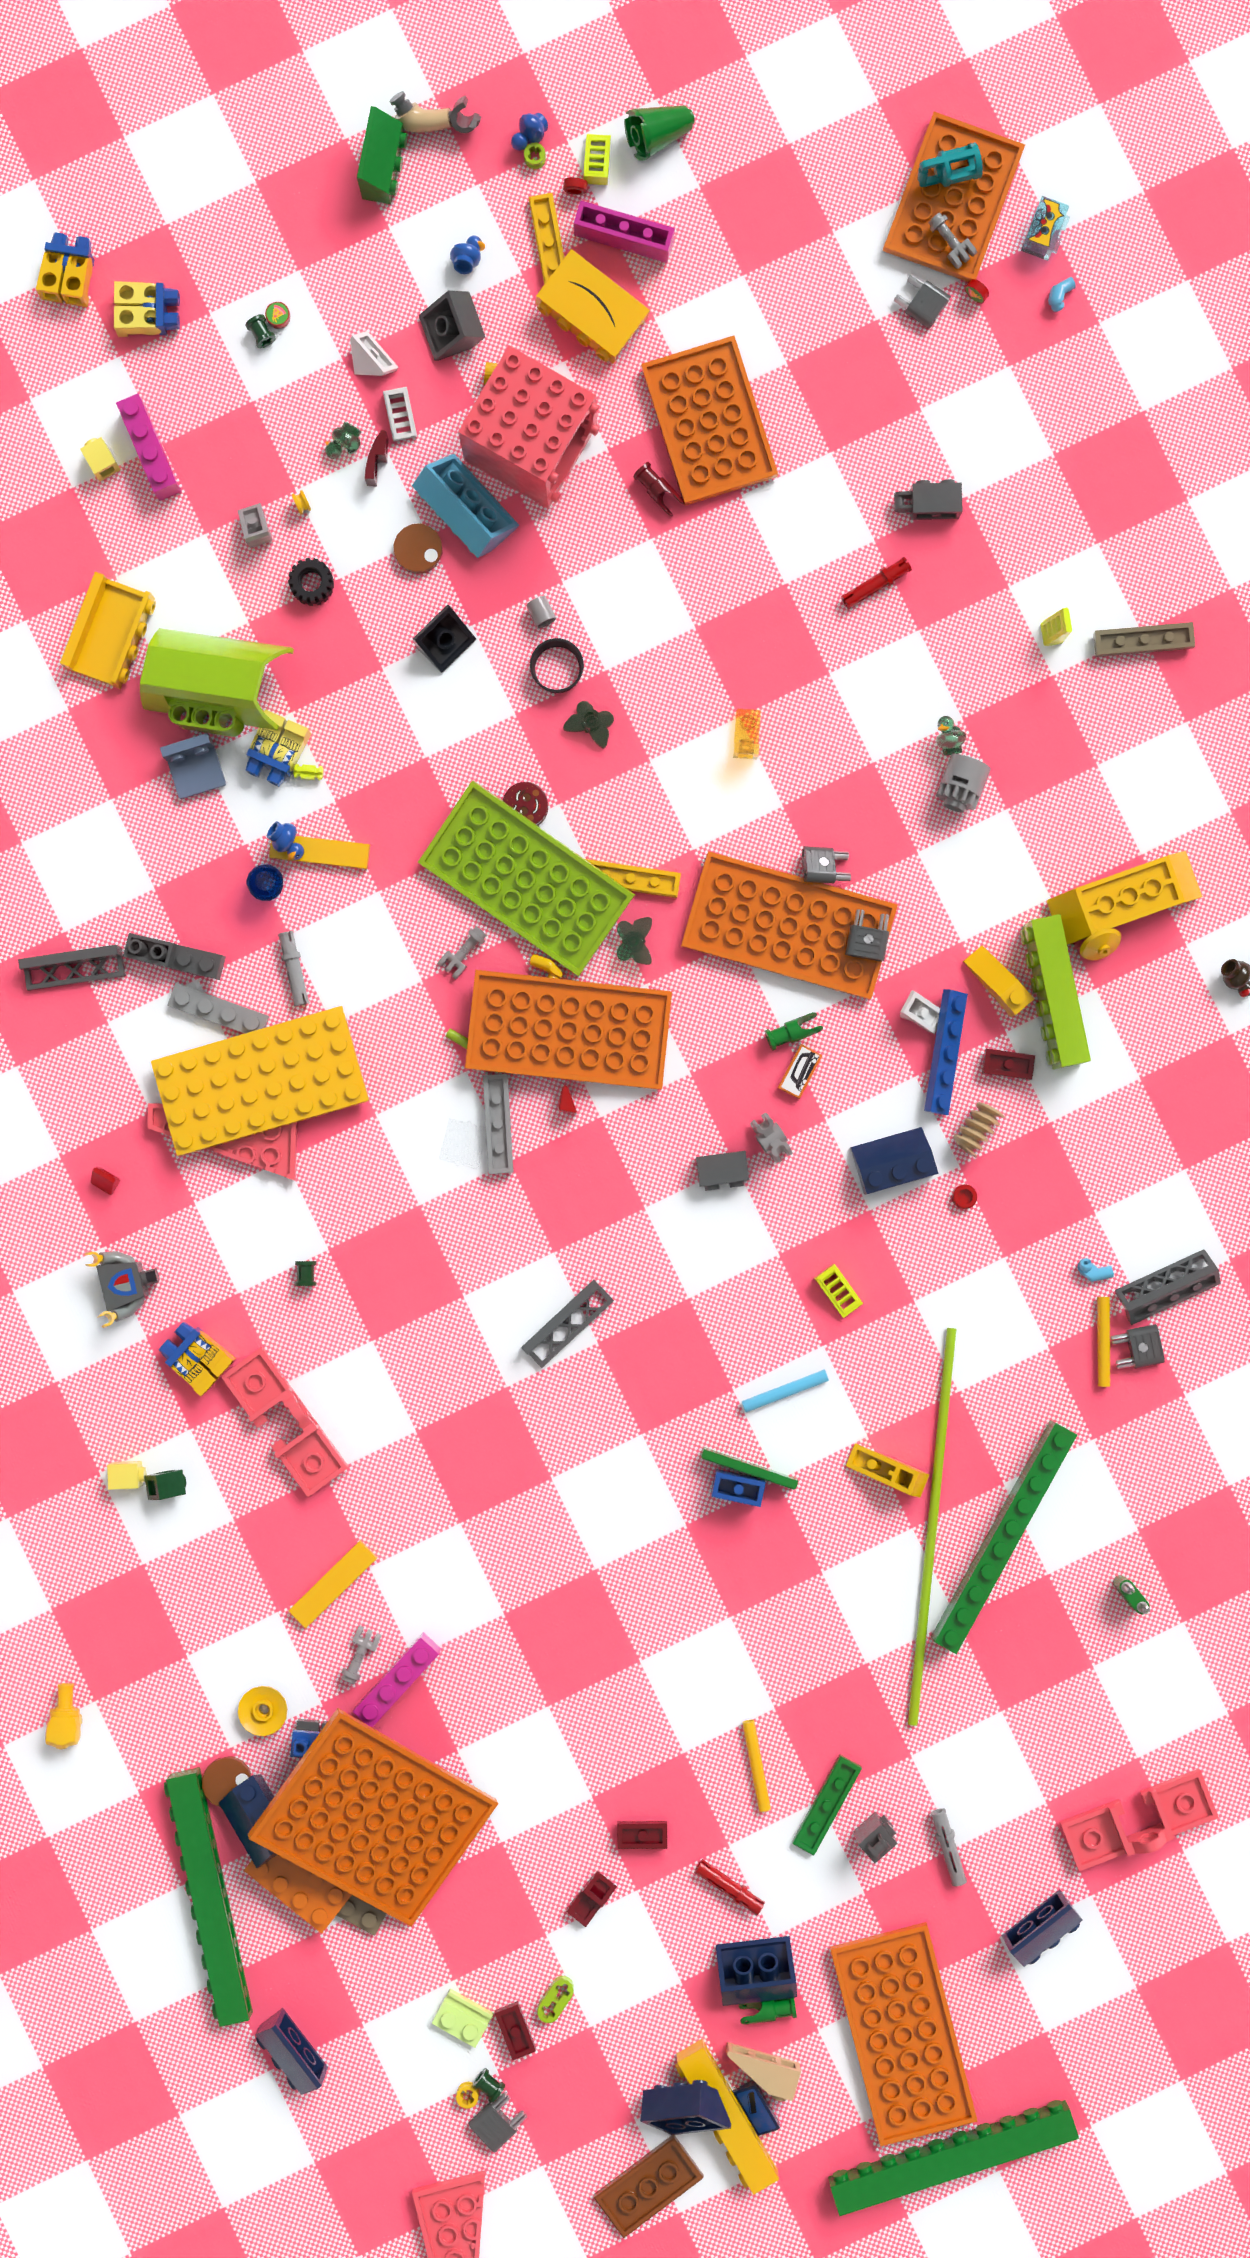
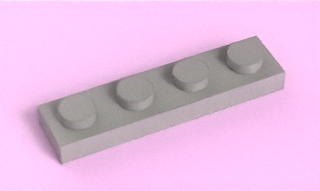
[167,982,270,1033]
[483,1074,514,1174]

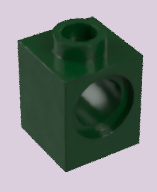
[144,1469,187,1500]

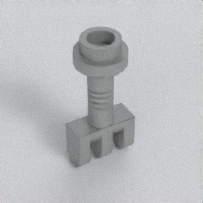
[928,212,977,269]
[437,926,487,980]
[341,1625,382,1684]

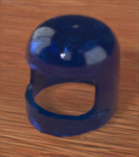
[246,864,283,901]

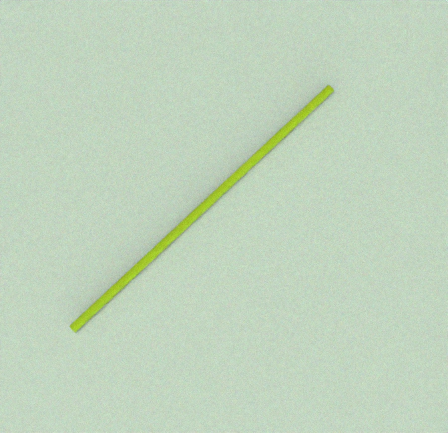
[908,1328,957,1726]

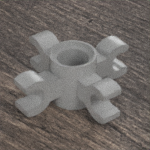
[750,1113,793,1163]

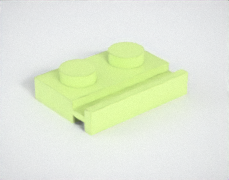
[432,1988,493,2048]

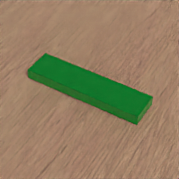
[700,1447,799,1490]
[792,1754,862,1856]

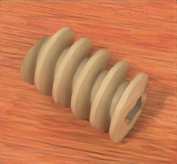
[953,1102,1005,1158]

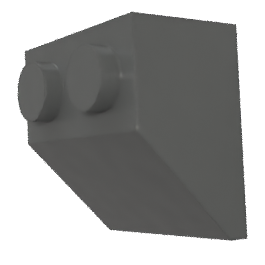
[418,290,486,361]

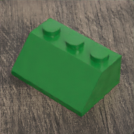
[357,106,408,205]

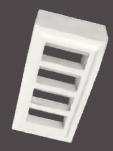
[383,387,417,442]

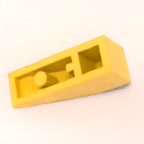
[963,945,1034,1017]
[846,1443,930,1497]

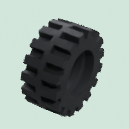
[288,558,334,606]

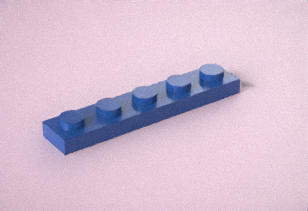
[924,989,968,1115]

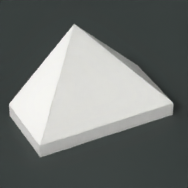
[350,331,399,376]

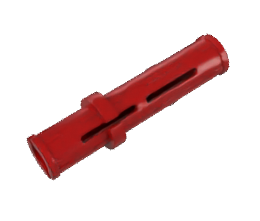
[841,557,912,609]
[694,1859,765,1916]

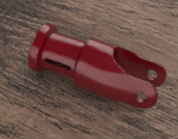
[633,462,684,516]

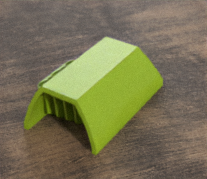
[140,628,294,737]

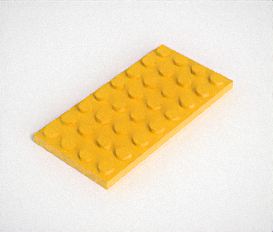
[151,1006,370,1157]

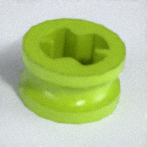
[524,143,546,169]

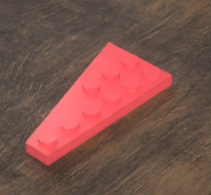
[147,1103,297,1181]
[412,2170,486,2258]

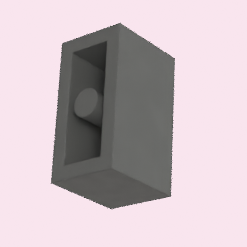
[695,1151,749,1191]

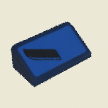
[733,2079,780,2136]

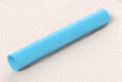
[741,1369,829,1413]

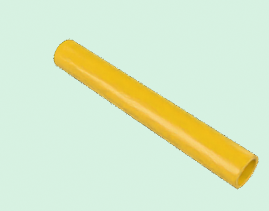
[1097,1297,1110,1387]
[742,1719,771,1812]

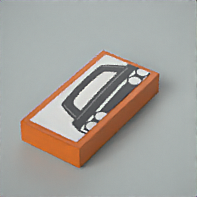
[778,1044,823,1099]

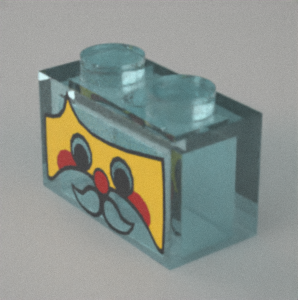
[1021,195,1071,261]

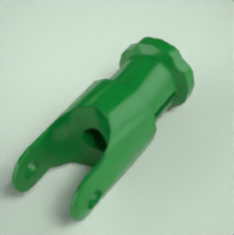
[764,1012,823,1051]
[738,1998,797,2025]

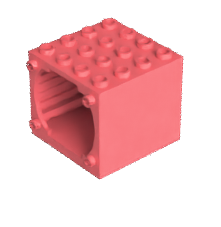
[458,345,600,509]

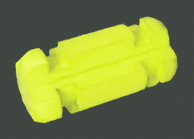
[293,764,324,781]

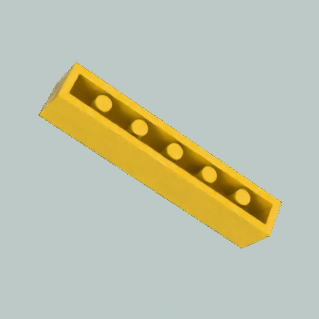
[675,2039,780,2195]

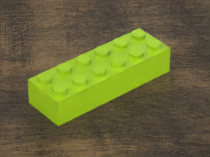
[1020,914,1091,1070]

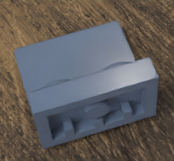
[160,733,226,799]

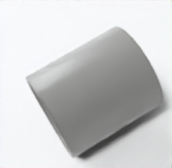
[526,595,557,629]

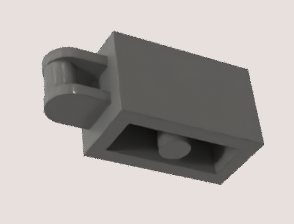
[894,479,963,520]
[853,1811,898,1864]

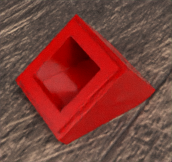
[558,1086,578,1114]
[91,1167,121,1195]

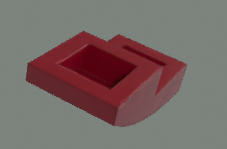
[364,430,389,487]
[565,1871,617,1927]

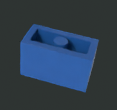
[711,1469,766,1507]

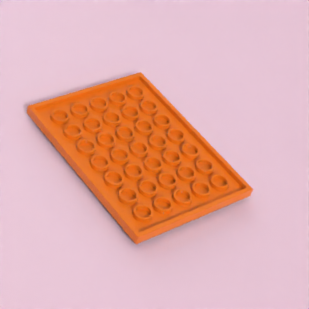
[248,1708,499,1927]

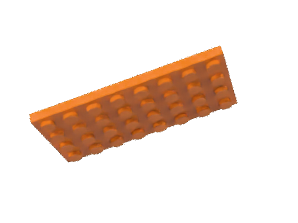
[681,851,898,1000]
[465,969,672,1090]
[830,1922,978,2146]

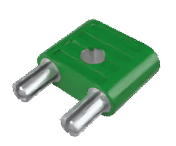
[1113,1575,1151,1615]

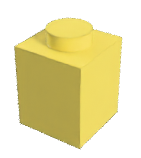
[80,437,121,482]
[107,1461,147,1490]

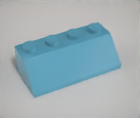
[412,454,519,558]

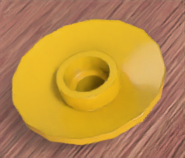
[238,1686,288,1736]

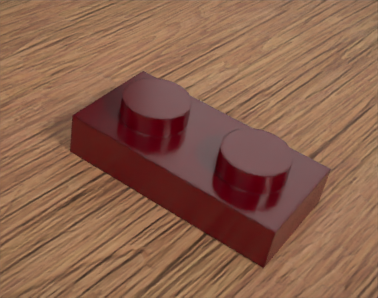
[982,1048,1036,1080]
[617,1821,668,1849]
[495,2001,536,2060]

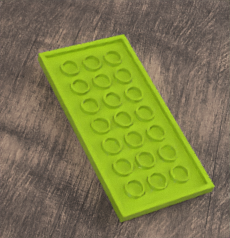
[418,780,635,976]

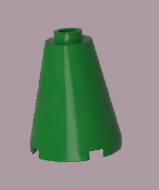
[624,105,695,161]

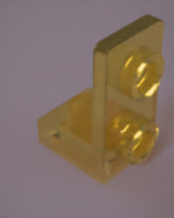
[733,708,761,760]

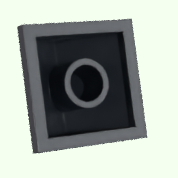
[413,604,476,673]

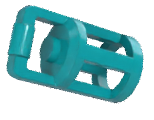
[917,142,983,187]

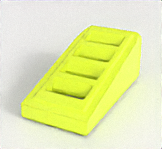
[583,134,611,185]
[1040,607,1072,646]
[814,1264,863,1318]

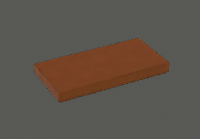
[594,2135,704,2239]

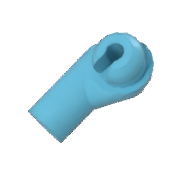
[1048,277,1076,312]
[1077,1258,1114,1282]

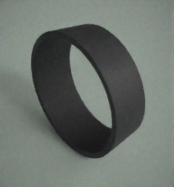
[530,638,584,693]

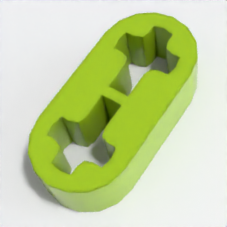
[537,1976,574,2023]

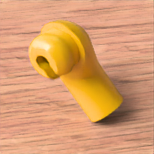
[530,954,563,979]

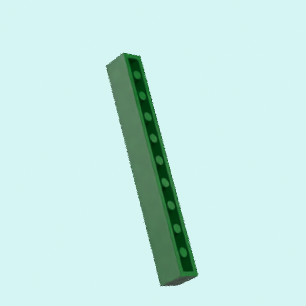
[931,1420,1077,1655]
[164,1767,253,2027]
[828,2100,1079,2216]

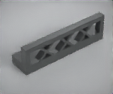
[18,945,126,991]
[1115,1249,1221,1325]
[521,1279,614,1368]

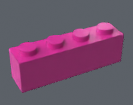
[573,200,675,263]
[116,393,182,501]
[353,1632,442,1727]

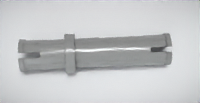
[278,931,310,1007]
[931,1808,967,1886]

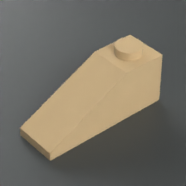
[726,2042,801,2102]

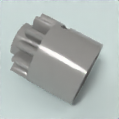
[936,754,991,813]

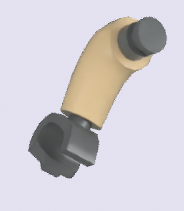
[389,91,481,133]

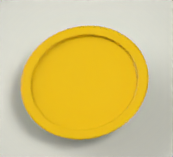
[1080,928,1121,960]

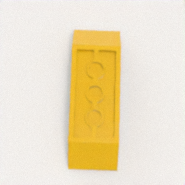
[1046,851,1203,945]

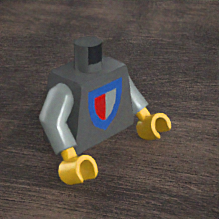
[84,1251,160,1328]

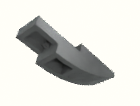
[123,933,226,980]

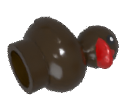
[1221,959,1250,997]

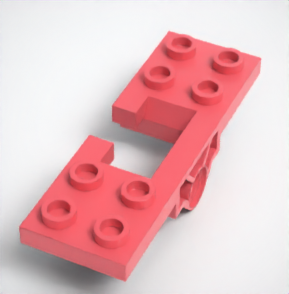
[221,1347,349,1497]
[1059,1768,1219,1871]

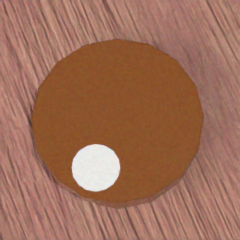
[393,523,443,574]
[202,1756,251,1807]

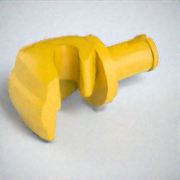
[45,1683,83,1750]

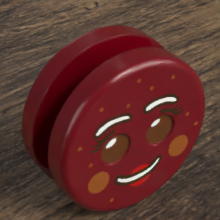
[503,782,548,826]

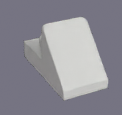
[900,990,940,1034]

